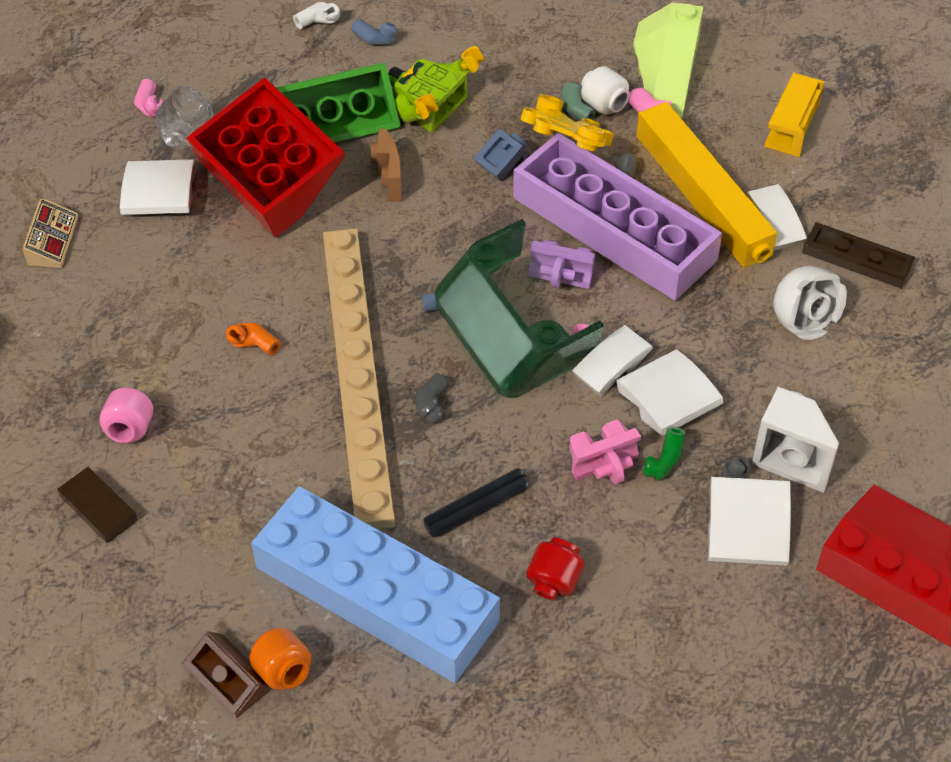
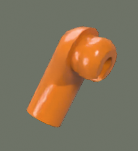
[226,322,281,356]

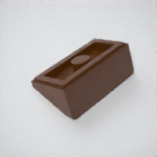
[182,631,271,718]

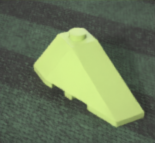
[633,2,703,119]

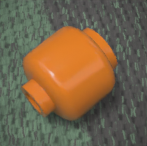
[249,628,312,691]

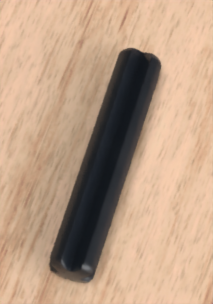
[423,468,528,537]

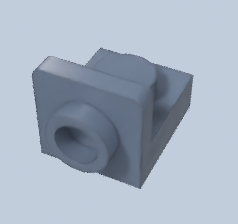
[473,128,530,181]

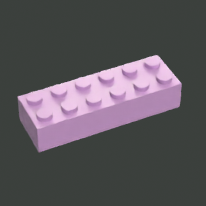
[513,133,722,301]

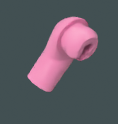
[134,79,164,117]
[629,88,672,113]

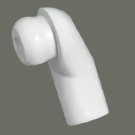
[293,2,340,29]

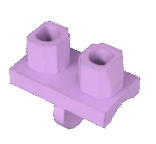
[528,240,595,289]

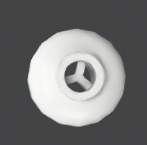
[581,66,630,115]

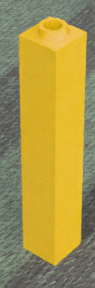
[636,102,777,268]

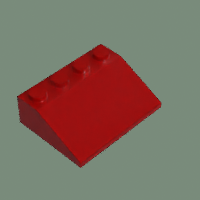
[186,77,346,238]
[816,485,951,647]

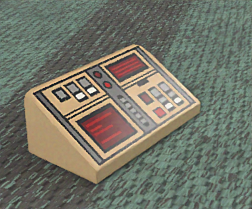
[23,199,79,268]

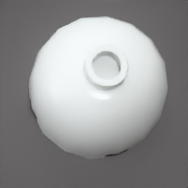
[773,265,847,340]

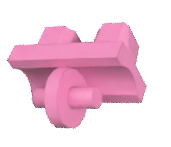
[569,419,641,484]

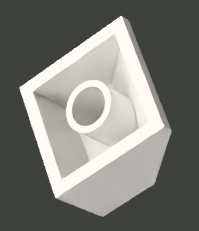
[752,387,839,493]

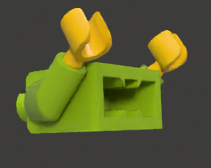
[388,46,484,133]

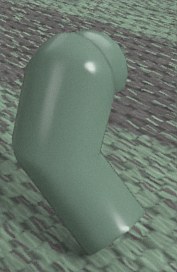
[561,82,596,120]

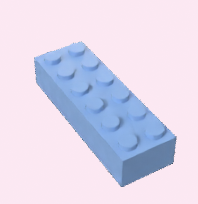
[251,486,500,684]

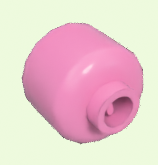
[99,387,154,443]

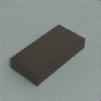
[57,467,138,543]

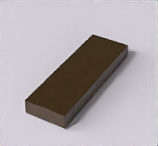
[802,222,915,289]

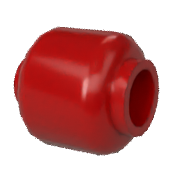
[526,537,585,601]

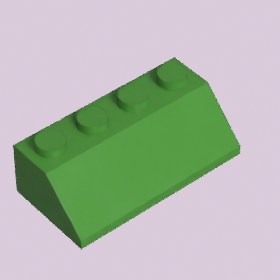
[276,62,401,143]

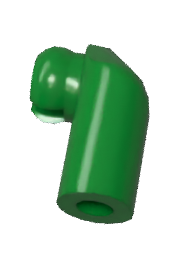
[643,427,686,481]

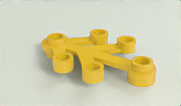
[520,94,614,151]

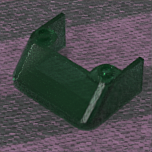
[434,219,604,398]

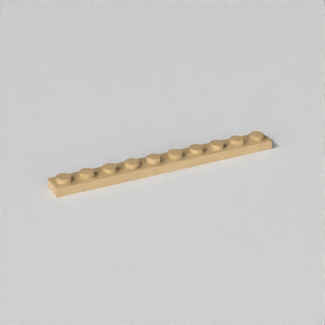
[323,228,395,529]

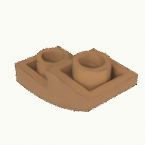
[371,129,402,202]

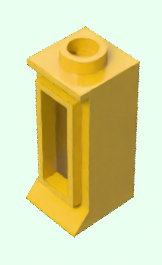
[764,72,825,157]

